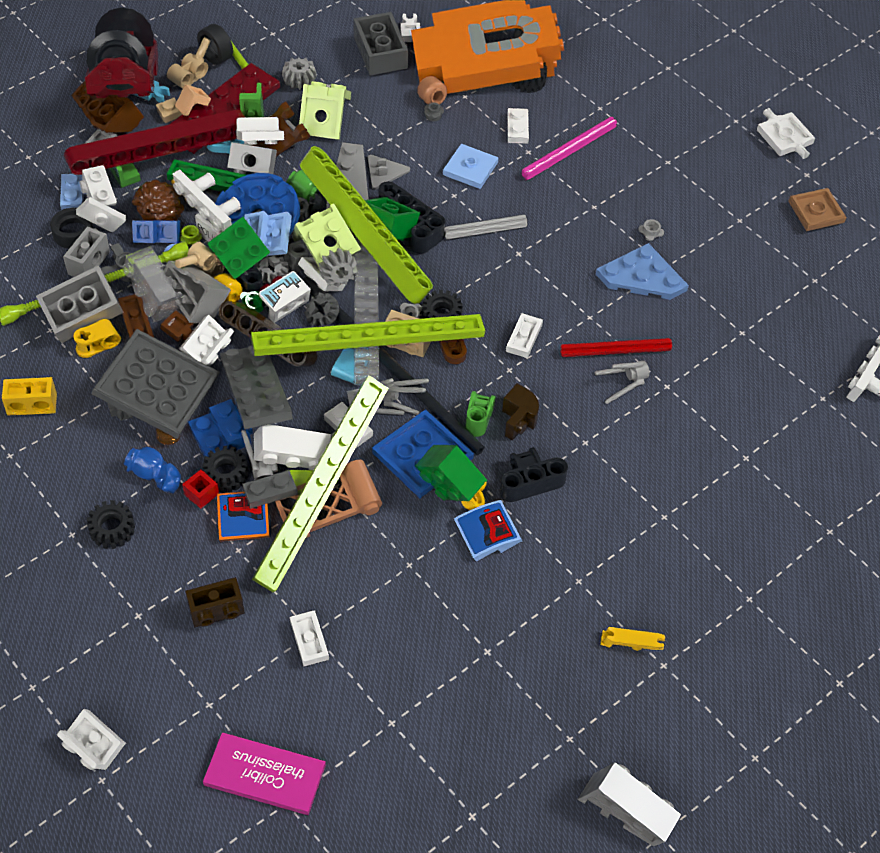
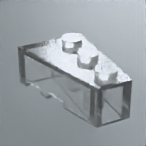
[123,246,183,323]

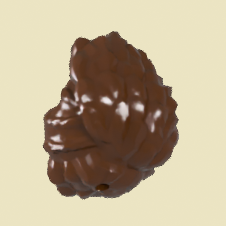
[132,179,184,221]

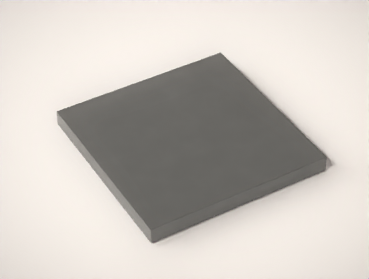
[92,329,219,439]

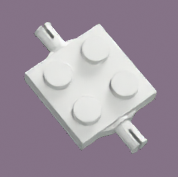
[757,108,815,159]

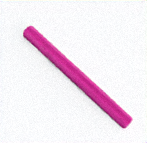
[522,117,617,180]

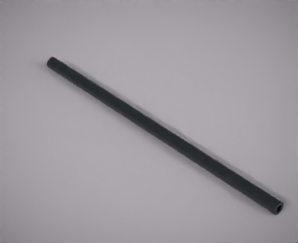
[302,276,485,455]

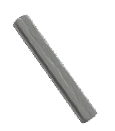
[444,214,527,239]

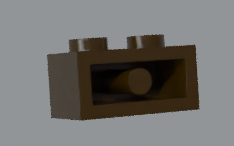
[185,577,245,628]

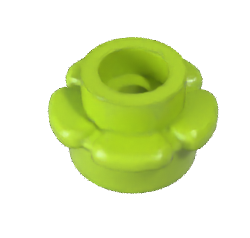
[180,225,202,245]

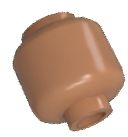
[417,76,447,105]

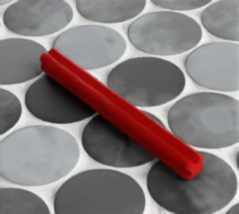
[560,338,672,357]

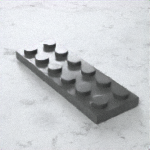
[220,345,293,430]

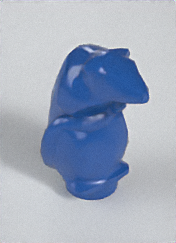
[124,447,181,493]

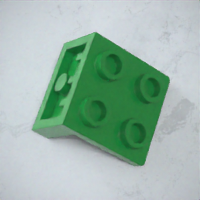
[207,217,270,279]

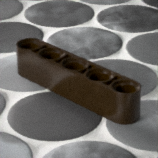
[219,301,317,366]

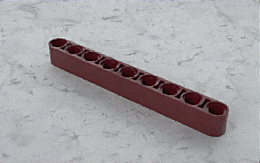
[64,110,245,175]

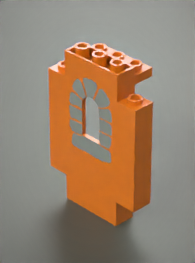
[411,0,564,94]

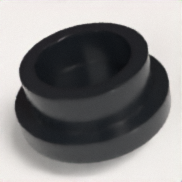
[307,193,323,215]

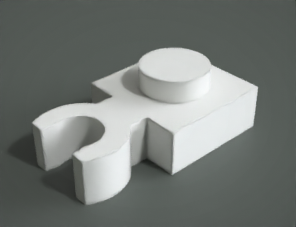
[400,14,420,42]

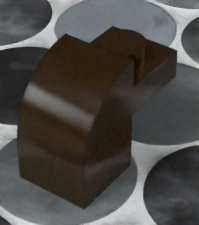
[502,383,539,441]

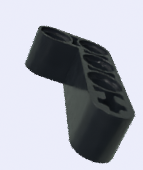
[378,181,446,254]

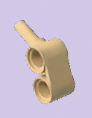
[167,37,211,89]
[175,242,225,278]

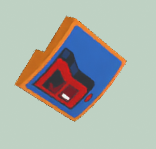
[217,492,270,541]

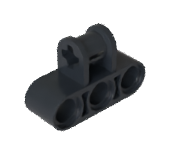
[500,447,568,502]

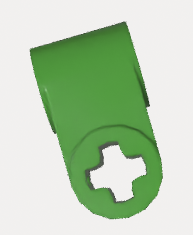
[466,391,496,437]

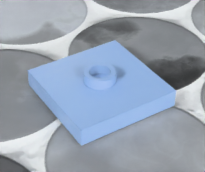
[443,144,498,189]

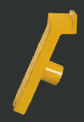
[600,627,665,651]

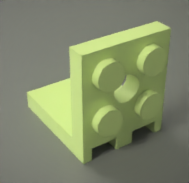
[299,81,351,139]
[292,203,361,267]

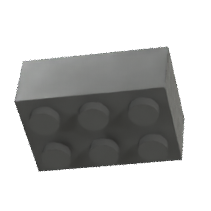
[353,12,408,75]

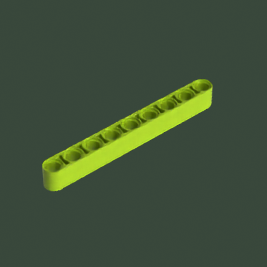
[300,146,433,304]

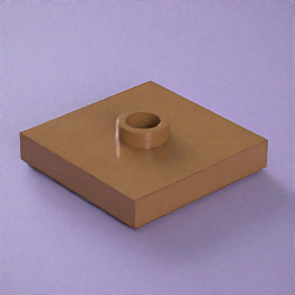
[788,188,847,231]

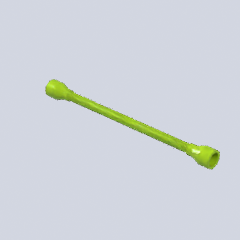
[0,241,189,326]

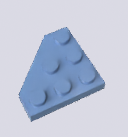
[596,243,689,300]

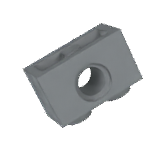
[227,142,277,175]
[63,227,110,277]

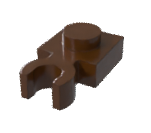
[160,310,193,342]

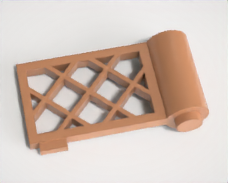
[275,460,382,538]

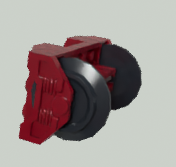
[85,7,158,98]

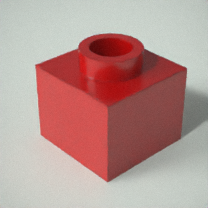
[182,469,219,509]

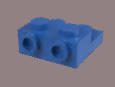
[188,399,253,457]

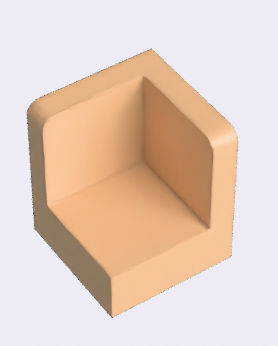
[175,84,211,116]

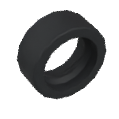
[197,24,233,65]
[50,207,94,249]

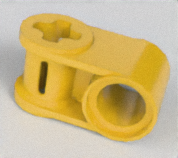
[73,319,121,358]

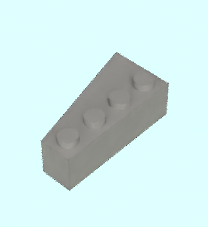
[327,142,368,209]

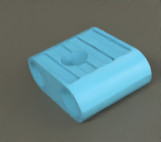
[331,348,372,385]

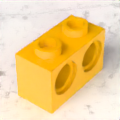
[2,377,57,416]

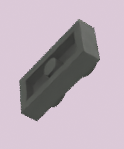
[242,470,298,509]

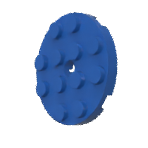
[215,173,300,234]

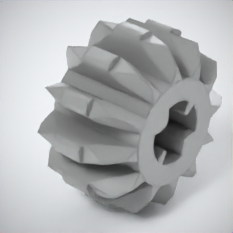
[282,57,316,90]
[319,247,358,287]

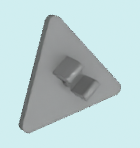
[368,155,410,190]

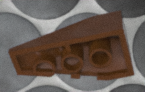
[71,81,144,133]

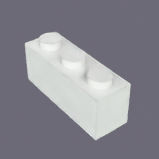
[254,424,331,470]

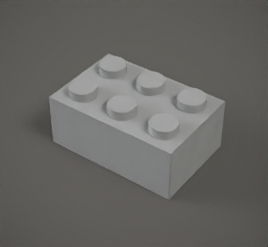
[36,265,124,343]

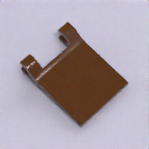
[252,102,311,157]

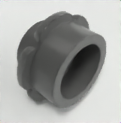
[424,102,444,121]

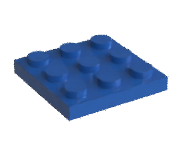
[372,409,474,498]

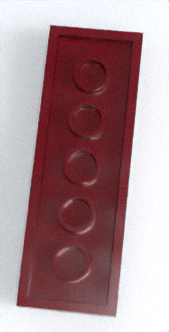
[170,63,280,154]

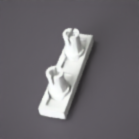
[173,170,241,232]
[846,335,880,402]

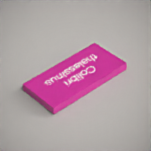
[203,733,326,815]

